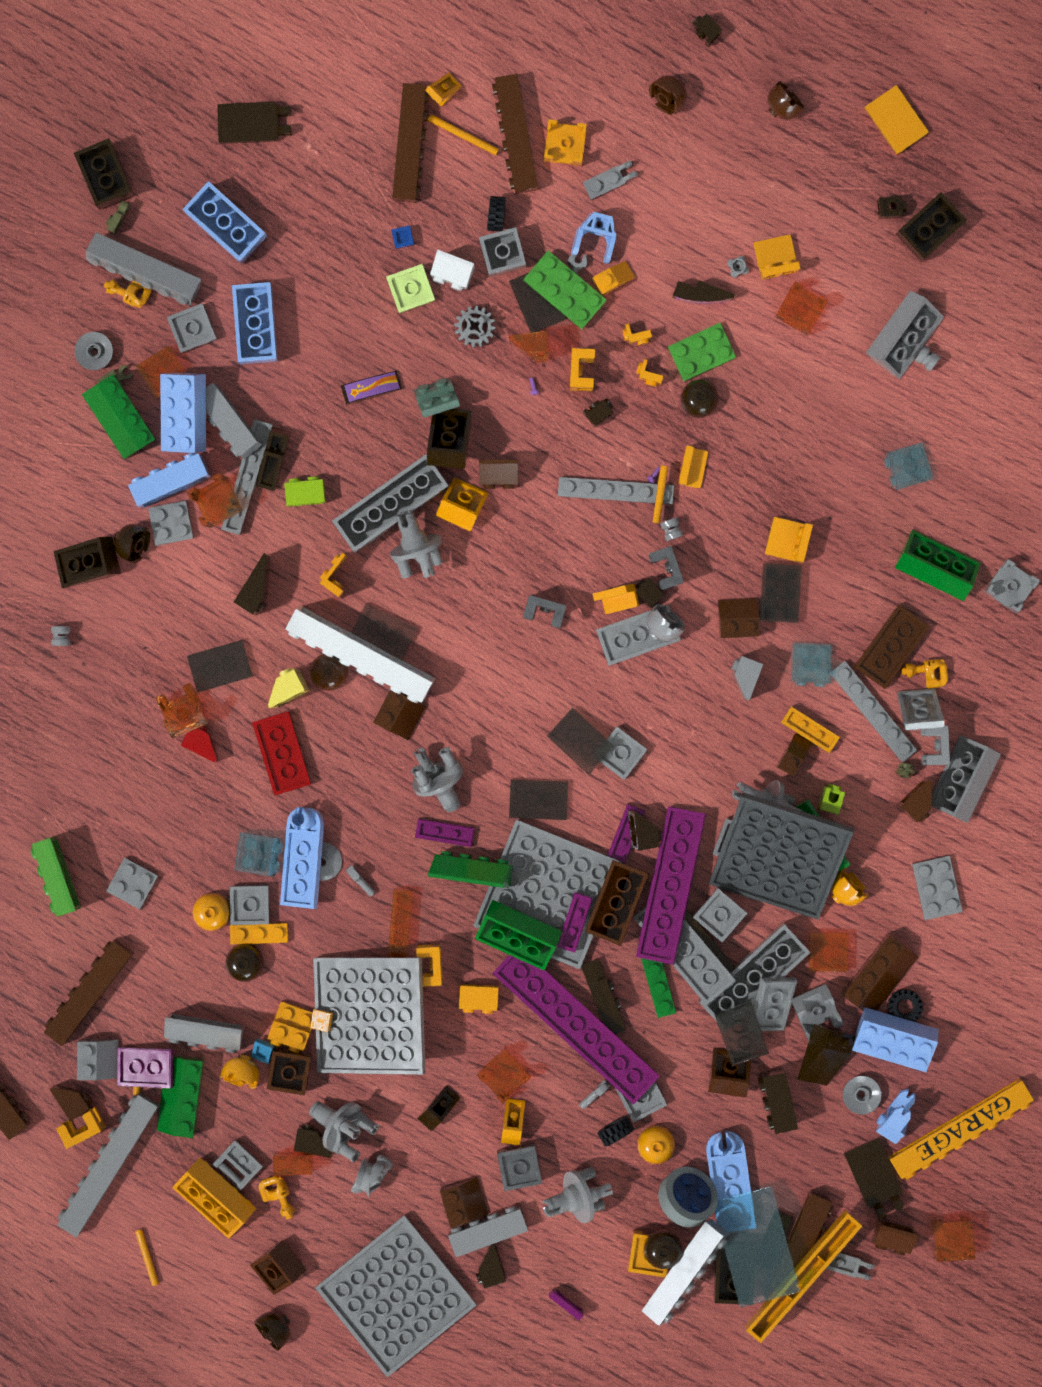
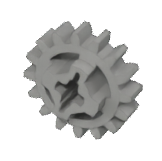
[454,306,496,348]

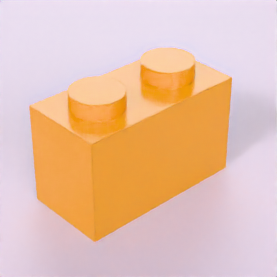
[459,984,499,1014]

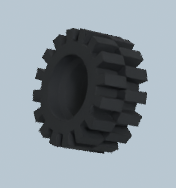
[487,196,506,232]
[887,989,923,1022]
[597,1115,635,1147]

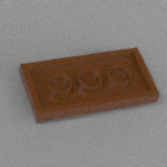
[854,604,930,689]

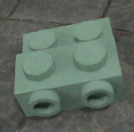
[413,378,460,418]

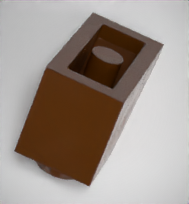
[776,734,811,777]
[49,1085,92,1121]

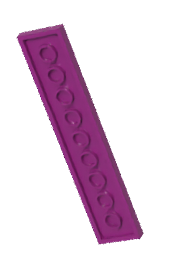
[492,955,660,1105]

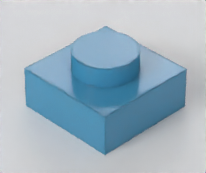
[251,1038,275,1064]

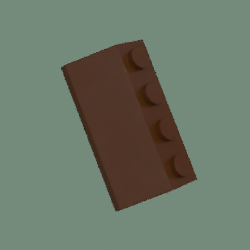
[585,860,650,946]
[841,933,918,1011]

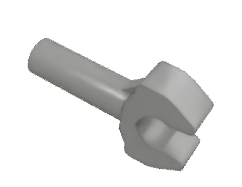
[568,255,587,275]
[346,865,375,896]
[579,1080,610,1109]

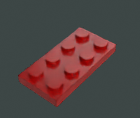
[252,711,311,796]

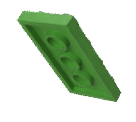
[523,251,607,330]

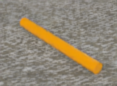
[428,114,499,156]

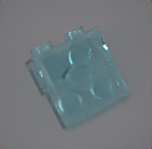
[883,442,934,491]
[790,643,831,687]
[234,832,283,876]

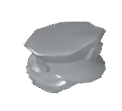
[351,1155,393,1197]

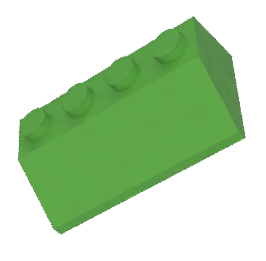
[30,836,81,917]

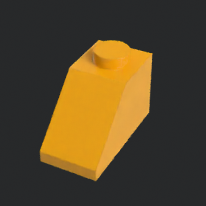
[592,261,635,296]
[501,1098,525,1145]

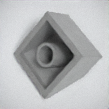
[731,656,763,700]
[77,1039,119,1080]

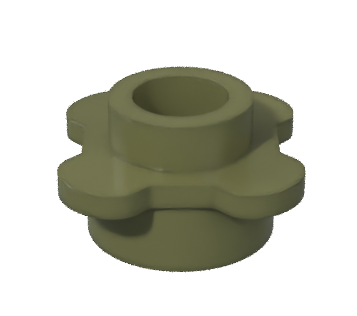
[895,763,916,778]

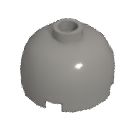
[647,604,686,641]

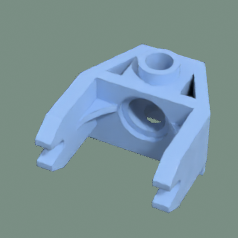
[571,212,616,264]
[876,1089,915,1144]

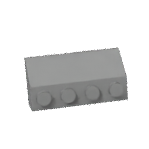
[866,290,944,379]
[931,735,1001,823]
[164,1013,245,1053]

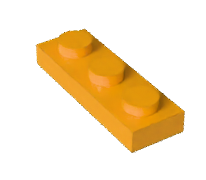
[781,706,840,753]
[230,923,288,945]

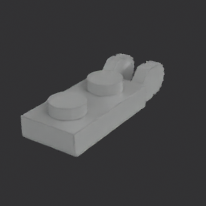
[583,161,638,200]
[826,1252,875,1280]

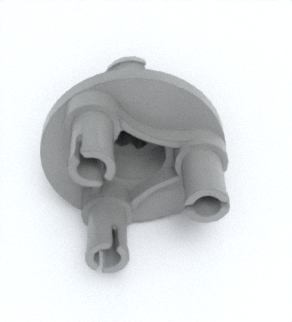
[390,510,444,578]
[411,747,463,812]
[732,780,801,811]
[309,1101,379,1162]
[543,1166,613,1223]

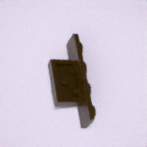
[581,959,626,1034]

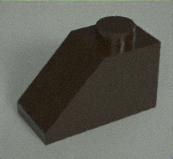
[628,810,661,851]
[417,1085,460,1132]
[293,1123,333,1158]
[476,1243,506,1289]

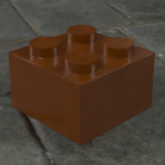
[267,1049,312,1096]

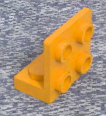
[753,235,800,280]
[765,517,813,563]
[320,553,348,598]

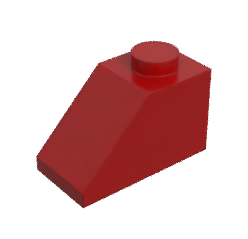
[180,723,218,763]

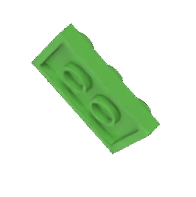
[668,323,736,382]

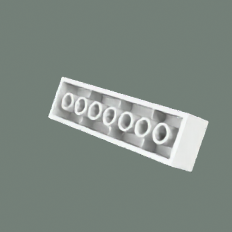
[285,606,436,703]

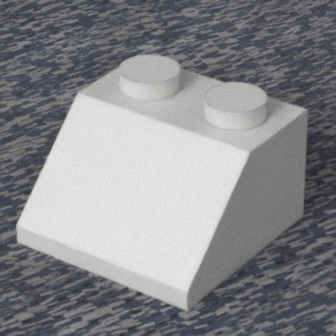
[430,250,475,291]

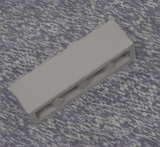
[206,382,263,459]
[448,1205,528,1257]

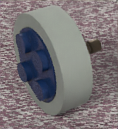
[658,1167,718,1227]

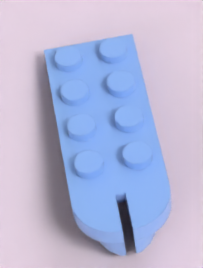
[280,807,324,909]
[706,1131,756,1232]

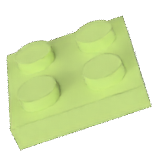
[386,264,435,314]

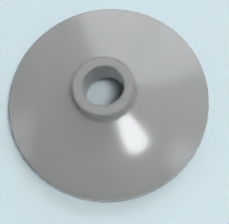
[75,332,113,370]
[320,842,342,881]
[843,1076,881,1114]

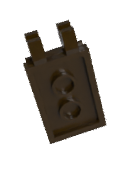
[217,102,292,144]
[843,1137,904,1219]

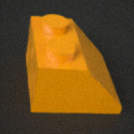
[436,477,489,532]

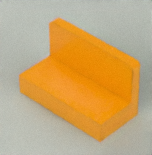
[678,446,708,489]
[593,584,639,614]

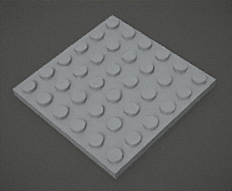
[473,819,623,969]
[313,957,426,1075]
[315,1214,477,1377]

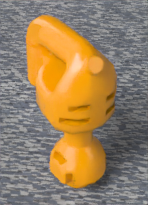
[103,279,152,308]
[901,659,948,689]
[258,1176,295,1220]

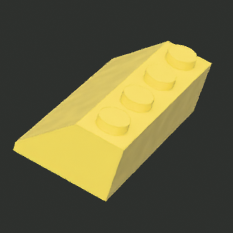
[268,668,310,708]

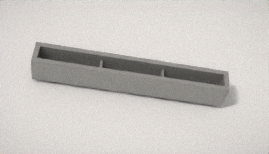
[57,1093,160,1238]

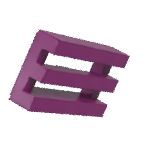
[549,1288,583,1321]

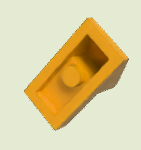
[425,73,462,106]

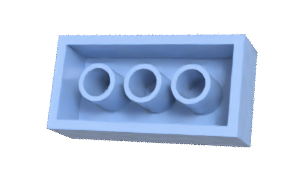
[182,181,267,264]
[232,282,278,365]
[160,372,206,453]
[128,453,212,509]
[852,1007,939,1072]

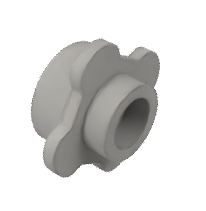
[727,256,749,278]

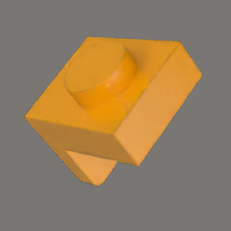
[622,323,652,346]
[636,359,663,387]

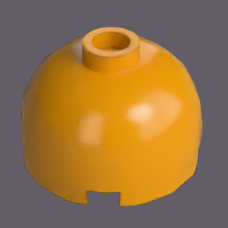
[831,868,869,906]
[192,892,230,931]
[220,1055,260,1089]
[637,1125,675,1164]

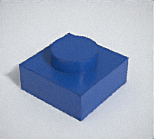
[391,225,414,249]

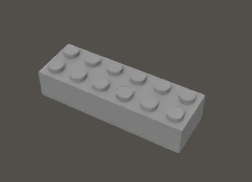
[332,454,449,553]
[698,922,810,1031]

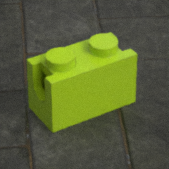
[284,476,326,507]
[817,784,845,815]

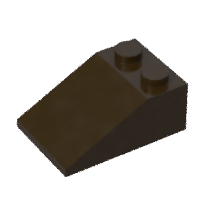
[53,537,121,588]
[234,553,271,615]
[798,1024,856,1086]

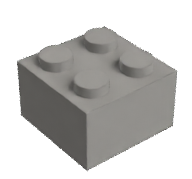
[479,227,526,278]

